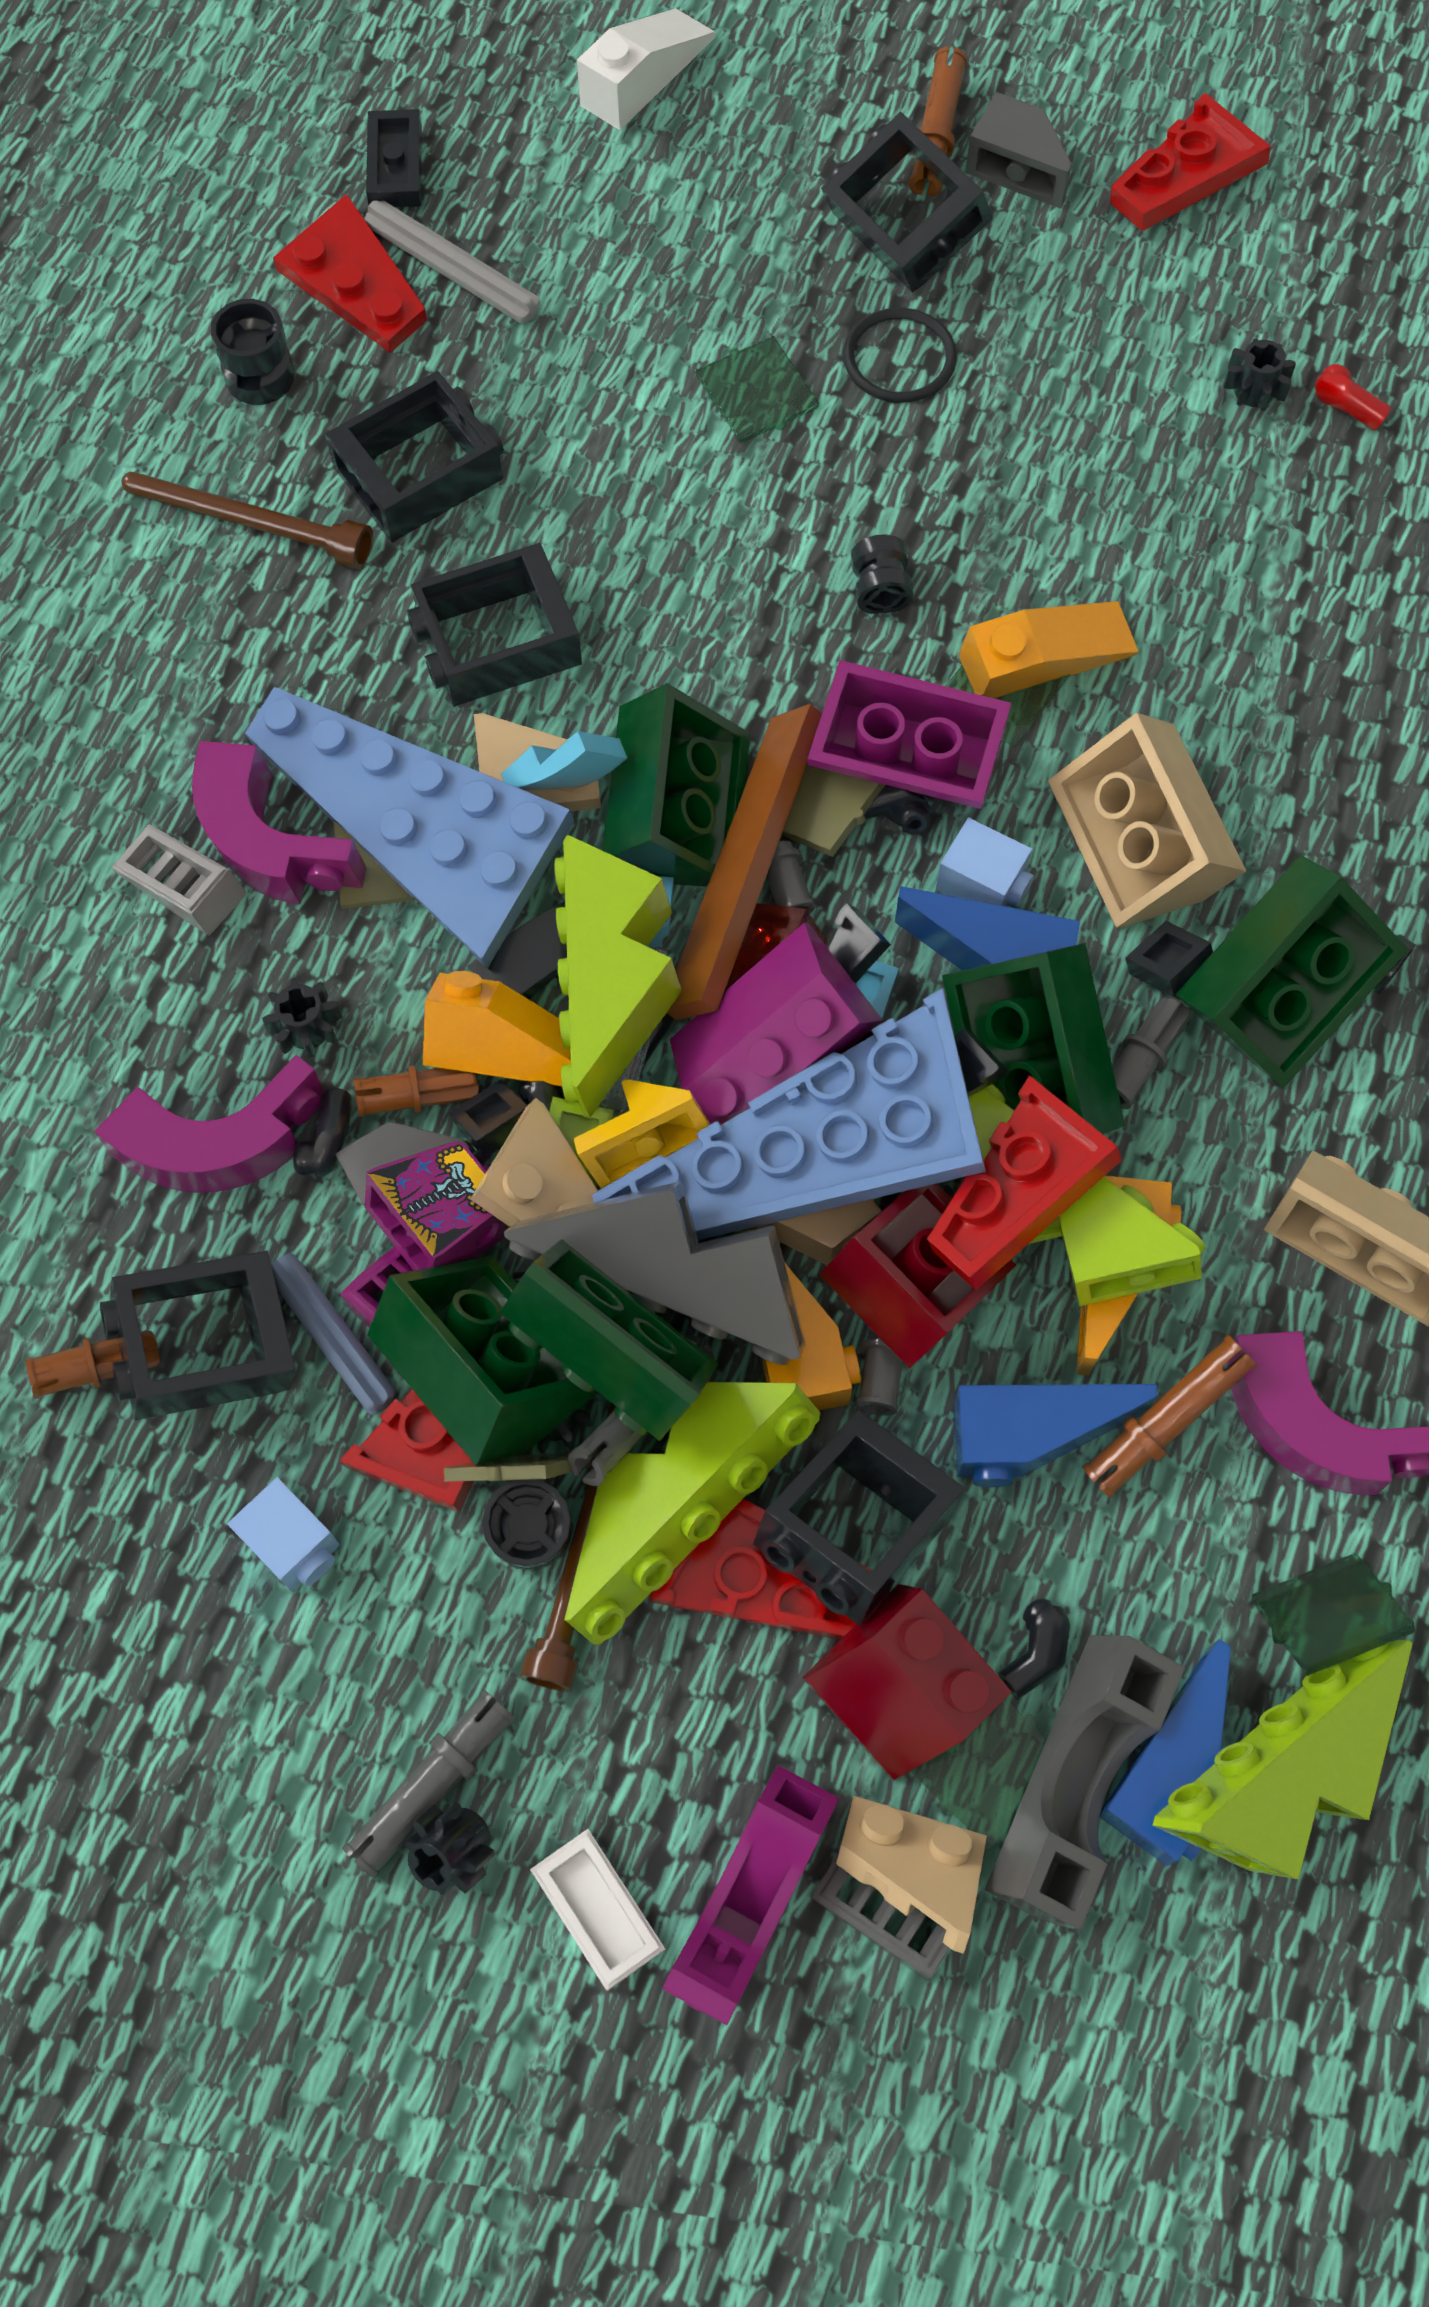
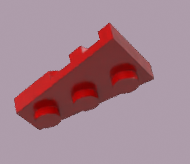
[339,1390,474,1513]

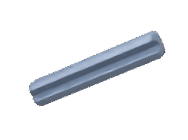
[271,1253,397,1415]

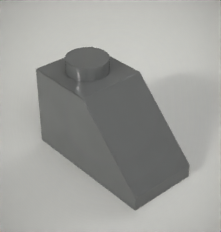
[966,92,1072,209]

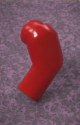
[1315,364,1391,431]

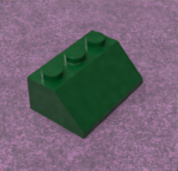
[602,683,750,887]
[1176,855,1409,1088]
[942,943,1125,1134]
[499,1239,718,1441]
[367,1255,598,1466]

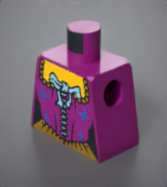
[365,1141,508,1271]

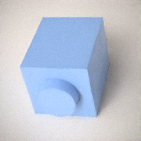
[936,817,1034,907]
[227,1477,340,1592]

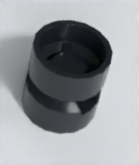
[211,299,294,405]
[482,1479,573,1571]

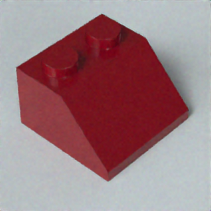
[819,1183,1016,1369]
[802,1584,1012,1780]

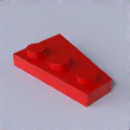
[1110,93,1271,231]
[273,194,427,353]
[927,1075,1122,1290]
[649,1498,872,1640]

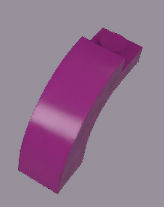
[192,741,366,904]
[94,1055,324,1193]
[1227,1331,1429,1495]
[662,1765,840,2025]

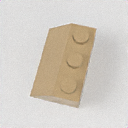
[1048,712,1246,929]
[1264,1150,1429,1327]

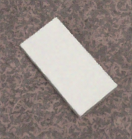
[530,1829,666,1991]

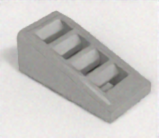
[111,824,246,936]

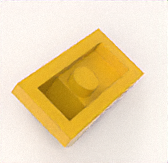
[573,1079,711,1189]

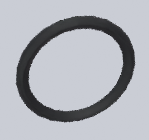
[843,307,957,403]

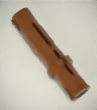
[908,46,968,197]
[1082,1334,1258,1498]

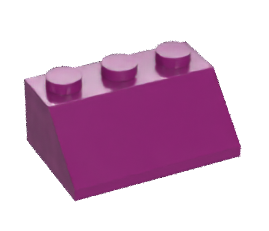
[807,660,1011,809]
[669,923,883,1125]

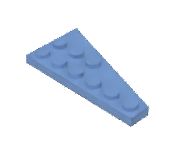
[245,687,574,969]
[592,988,986,1240]

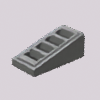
[810,1853,950,1981]

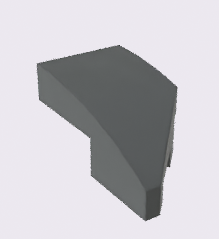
[336,1121,476,1206]

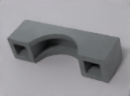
[985,1635,1185,1931]

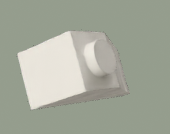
[577,8,715,130]

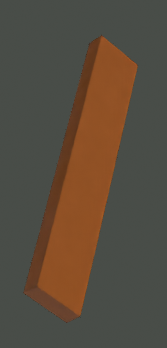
[667,703,822,1020]

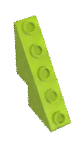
[554,835,682,1118]
[969,1084,1206,1306]
[564,1382,821,1645]
[1152,1628,1413,1880]

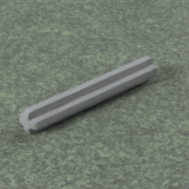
[364,201,541,324]

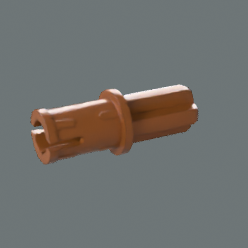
[353,1065,479,1117]
[25,1330,160,1399]

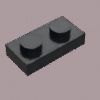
[366,109,422,207]

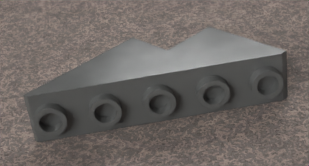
[504,1181,806,1365]

